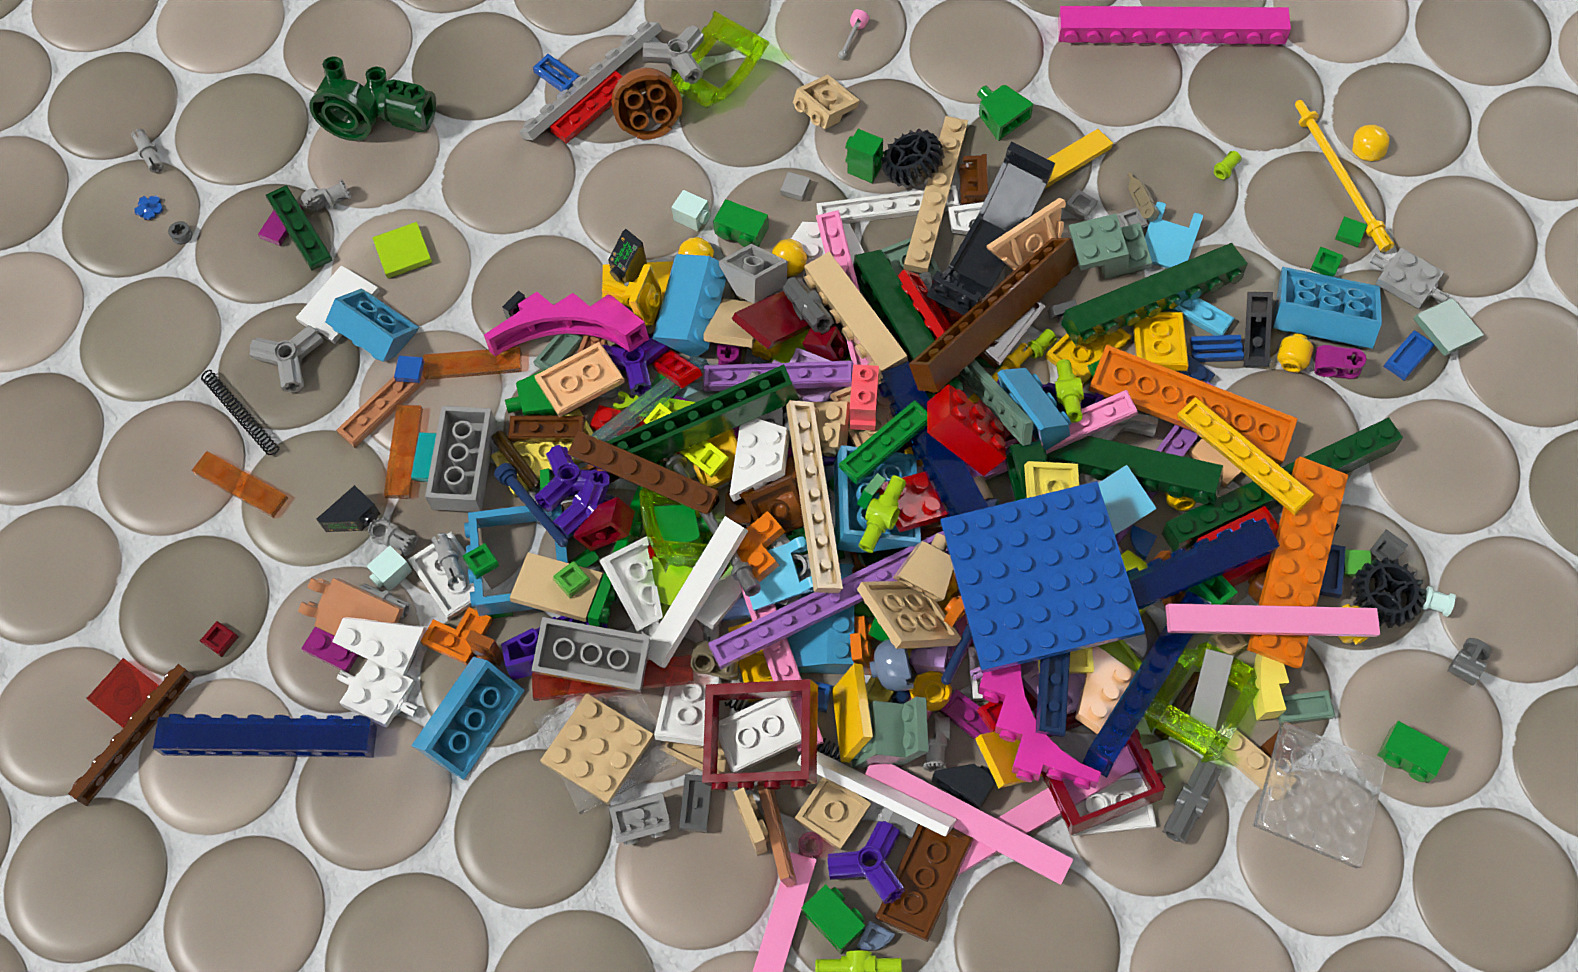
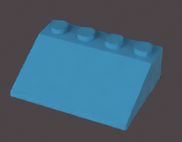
[1273,267,1382,349]
[834,445,921,553]
[775,564,854,674]

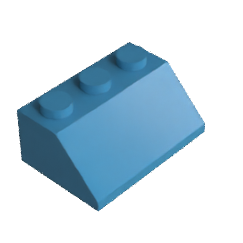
[325,288,419,362]
[997,368,1071,450]

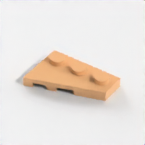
[1075,646,1138,734]

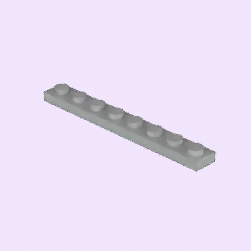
[519,21,663,140]

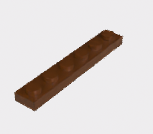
[567,430,720,516]
[68,664,195,806]

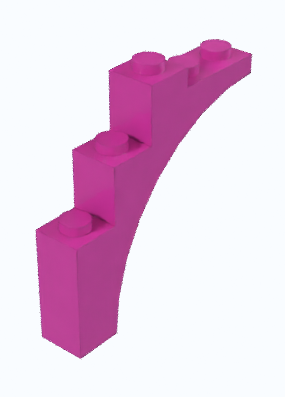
[484,292,649,356]
[978,664,1101,790]

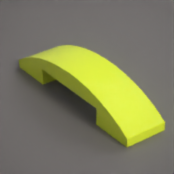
[643,403,729,477]

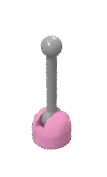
[838,9,870,60]

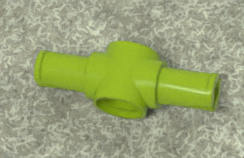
[1055,359,1084,423]
[858,475,906,553]
[815,950,903,972]

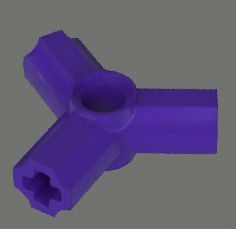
[603,335,670,397]
[535,445,607,512]
[553,469,615,539]
[828,821,905,904]

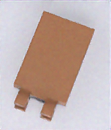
[298,578,404,636]

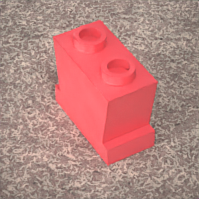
[849,364,879,431]

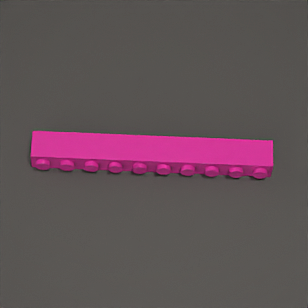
[1058,6,1291,45]

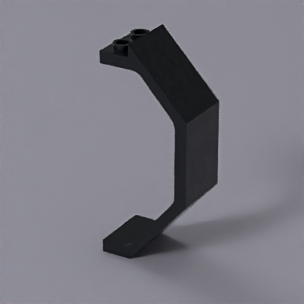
[926,141,1055,315]

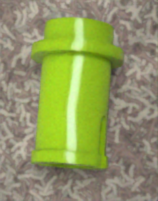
[1214,150,1242,180]
[1026,329,1057,359]

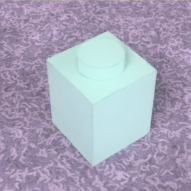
[671,190,710,231]
[367,546,412,592]

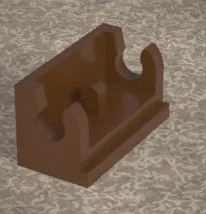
[959,154,988,205]

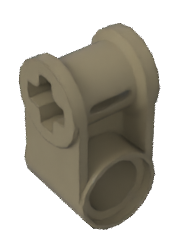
[691,641,740,680]

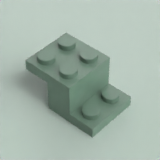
[1069,213,1152,279]
[852,697,928,769]

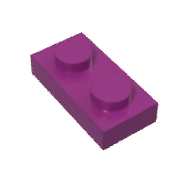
[301,627,359,673]
[939,689,990,740]

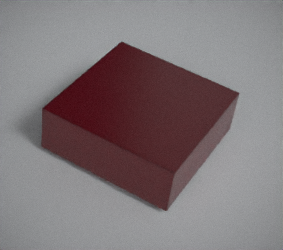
[200,621,239,657]

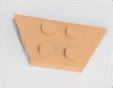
[987,198,1066,271]

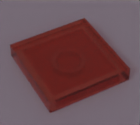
[86,658,159,728]

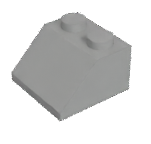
[719,244,787,304]

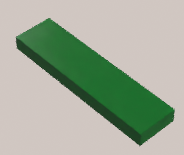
[839,400,927,485]

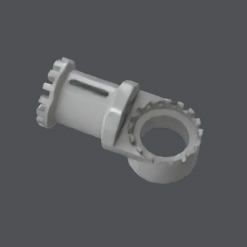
[301,180,352,212]
[368,518,418,556]
[923,717,950,772]

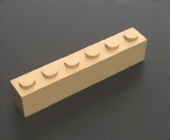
[804,252,909,383]

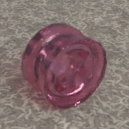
[798,832,823,859]

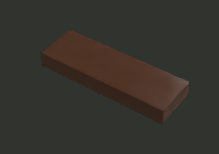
[508,416,586,442]

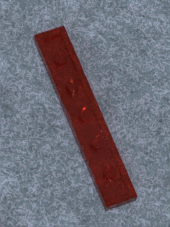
[532,655,694,701]

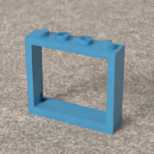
[464,504,568,616]

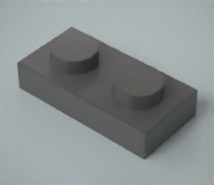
[679,774,712,833]

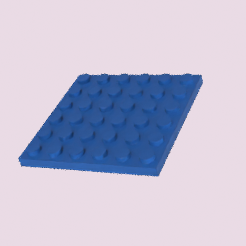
[940,481,1145,673]

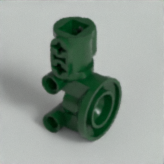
[309,56,436,141]

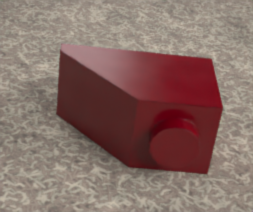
[802,326,851,361]
[573,497,635,551]

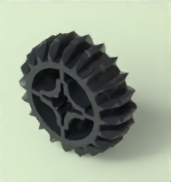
[881,128,945,188]
[1350,557,1426,629]

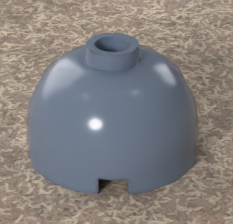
[869,639,914,692]

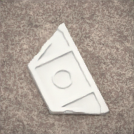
[791,222,864,264]
[730,418,790,501]

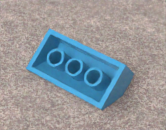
[652,254,727,358]
[411,657,525,780]

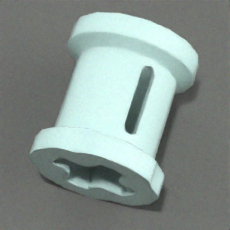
[1420,586,1456,617]

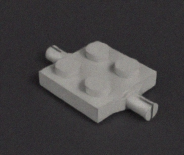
[1370,248,1450,309]

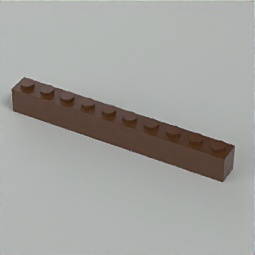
[909,238,1079,393]

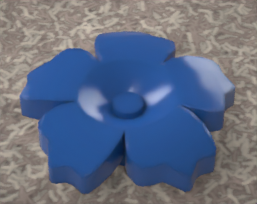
[134,195,163,220]

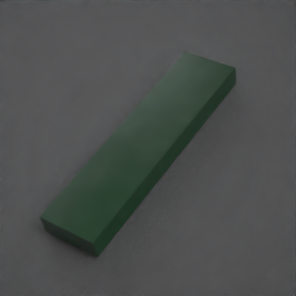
[266,185,333,271]

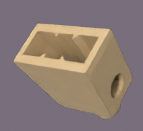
[893,533,953,602]

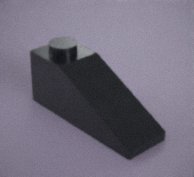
[1244,292,1273,367]

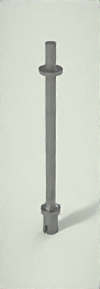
[665,453,761,597]

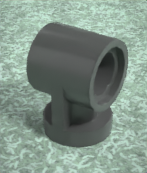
[1447,638,1492,686]

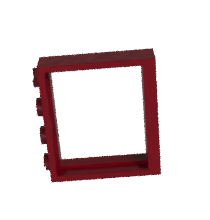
[702,679,818,791]
[1041,702,1166,835]

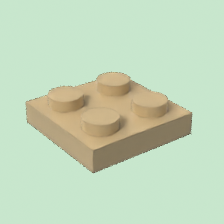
[795,777,871,851]
[733,788,770,856]

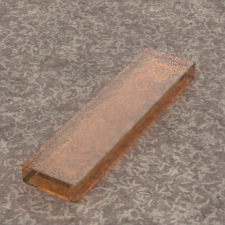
[423,347,522,380]
[384,405,423,499]
[191,451,288,518]

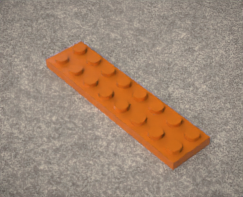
[1088,344,1298,465]
[1247,456,1348,669]

